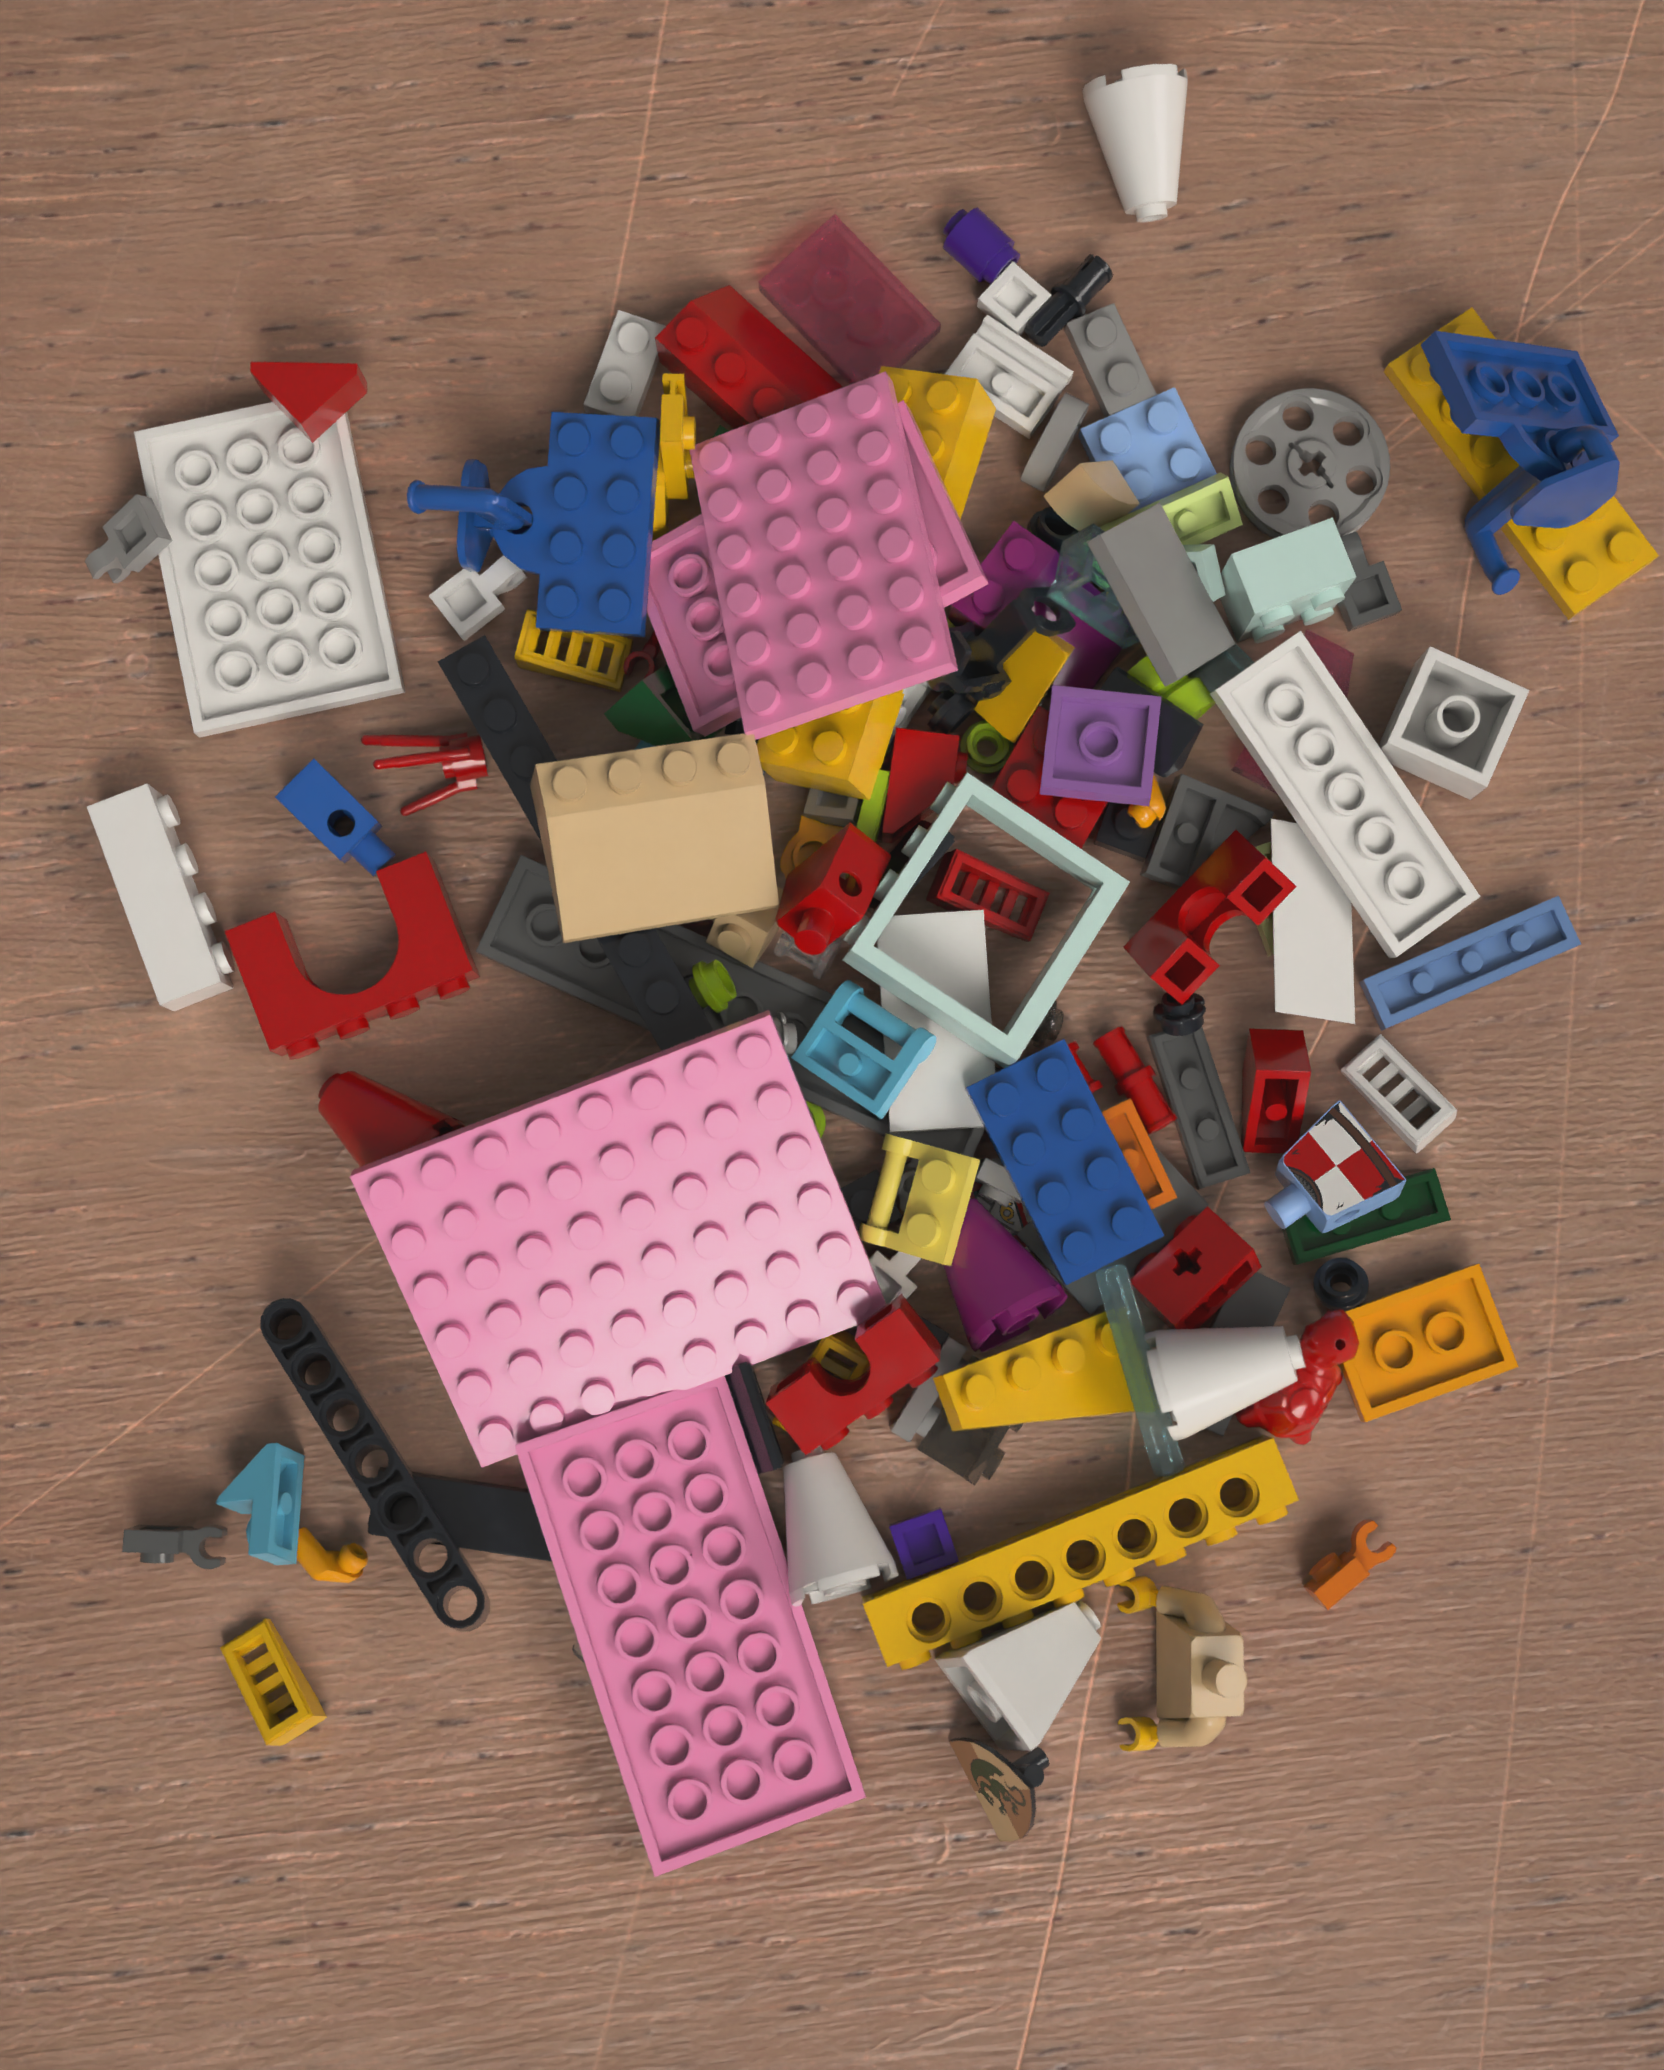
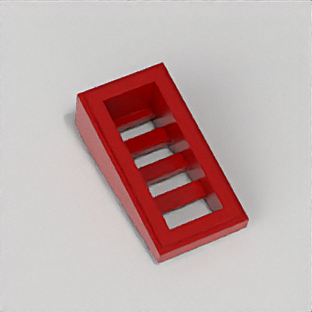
[926,849,1050,942]

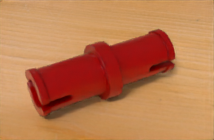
[1093,1026,1178,1136]

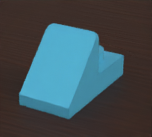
[216,1443,305,1566]

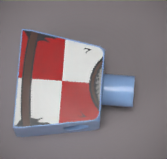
[1264,1100,1406,1233]

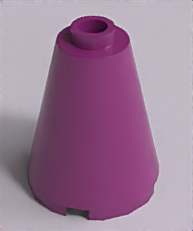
[943,1198,1068,1352]

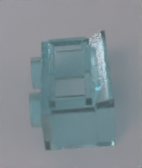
[1047,523,1139,649]

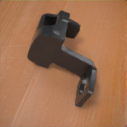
[926,586,1076,701]

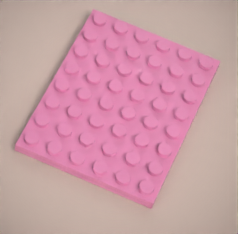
[350,1010,887,1468]

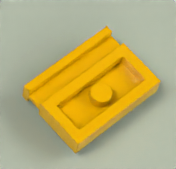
[660,373,696,499]

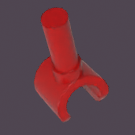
[623,631,660,678]

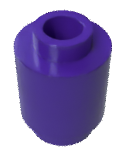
[943,207,1020,285]

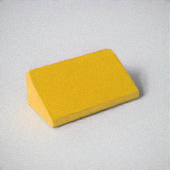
[974,631,1075,743]

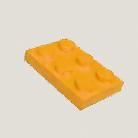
[1339,1264,1519,1422]

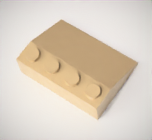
[530,733,779,943]

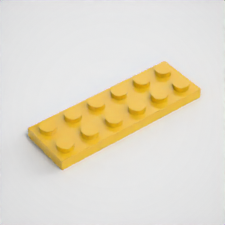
[1384,307,1659,620]

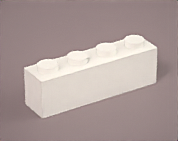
[87,784,235,1011]

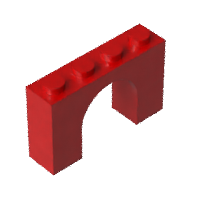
[224,851,480,1060]

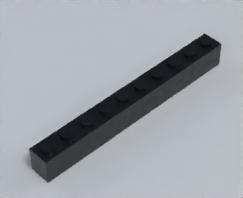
[438,635,714,1051]

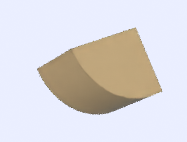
[1044,460,1140,533]

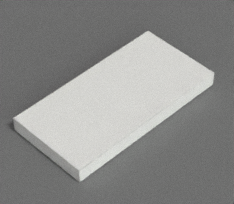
[877,910,995,1133]

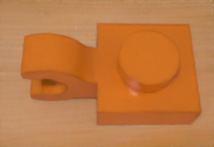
[1303,1519,1397,1610]

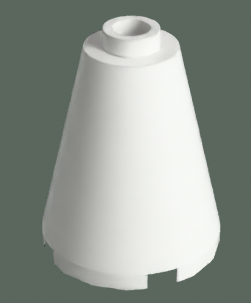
[1082,64,1188,223]
[1144,1326,1306,1441]
[783,1446,898,1607]

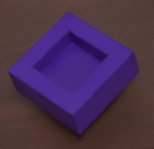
[889,1507,959,1580]

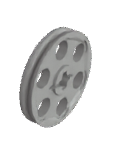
[1229,388,1390,539]

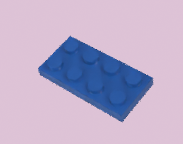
[965,1039,1164,1285]

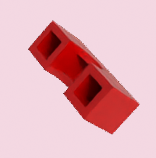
[1123,830,1297,1005]
[766,1294,941,1455]

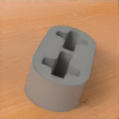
[1021,393,1089,492]

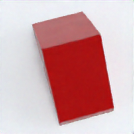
[250,361,367,443]

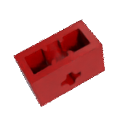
[1129,1206,1262,1329]

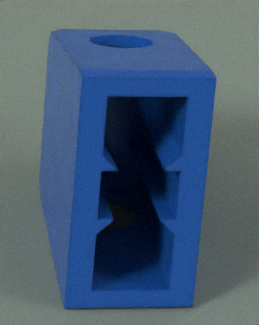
[275,759,396,877]

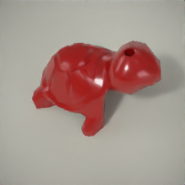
[1235,1309,1360,1445]

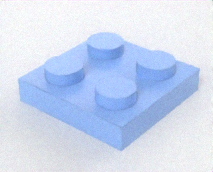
[1078,387,1217,514]

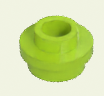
[960,721,1014,774]
[689,959,737,1013]

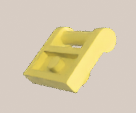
[858,1133,980,1266]

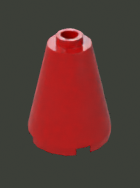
[318,1071,466,1167]

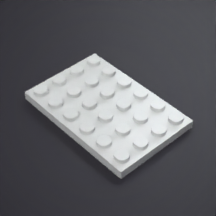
[134,402,406,738]

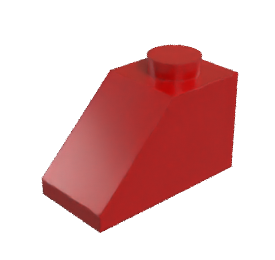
[882,727,968,843]
[1241,1028,1311,1154]

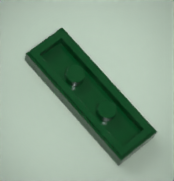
[1282,1168,1451,1265]

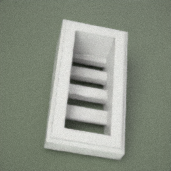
[1341,1034,1457,1154]

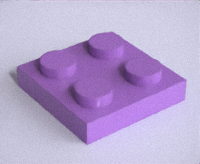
[1040,685,1162,806]

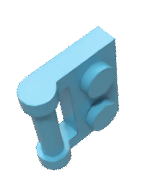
[791,980,937,1119]

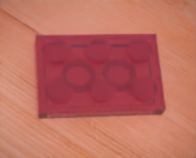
[758,214,941,385]

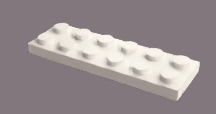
[1210,631,1481,958]

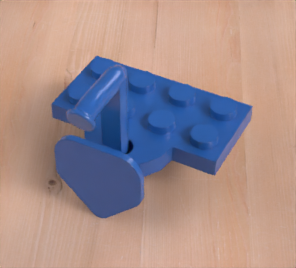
[1421,331,1620,595]
[407,412,661,637]

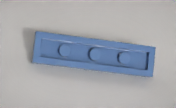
[1359,896,1581,1031]

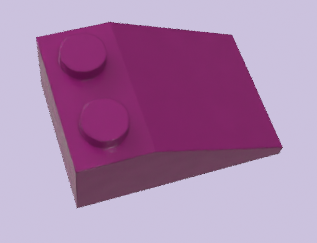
[948,520,1135,695]

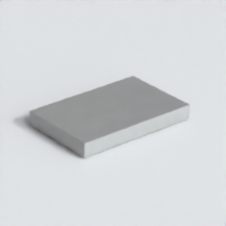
[1087,503,1235,686]

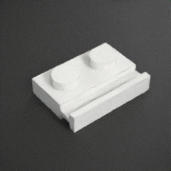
[945,315,1073,439]

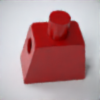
[775,823,891,955]

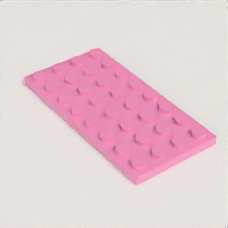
[514,1376,866,1877]

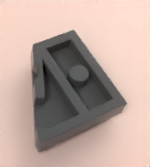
[1140,774,1274,890]

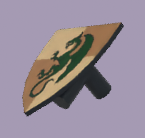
[949,1738,1049,1842]

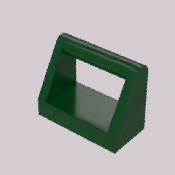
[604,664,723,746]

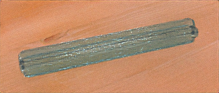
[1095,1264,1185,1477]

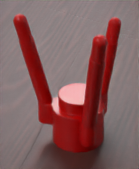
[361,732,489,816]

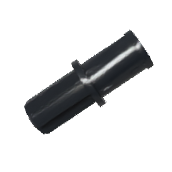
[1025,254,1113,347]

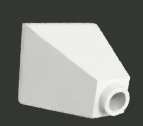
[934,1601,1101,1751]

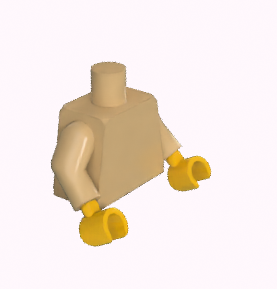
[1117,1576,1247,1752]

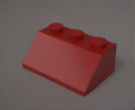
[655,285,843,429]

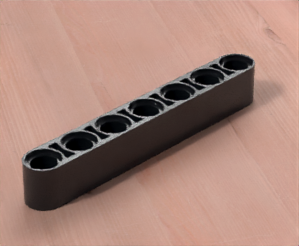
[260,1298,490,1632]

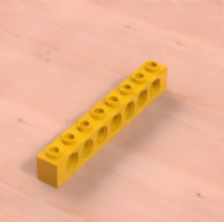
[862,1435,1299,1670]

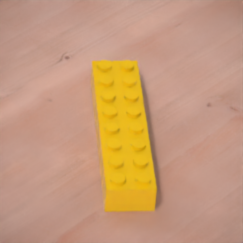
[757,366,996,801]

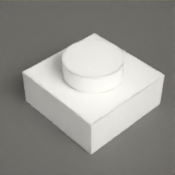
[977,262,1052,336]

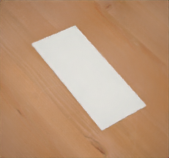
[1271,819,1355,1024]

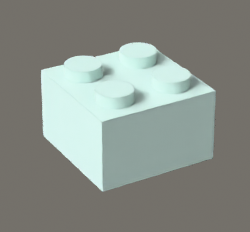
[1220,517,1356,643]

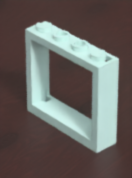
[842,772,1130,1068]

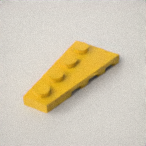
[933,1306,1159,1431]

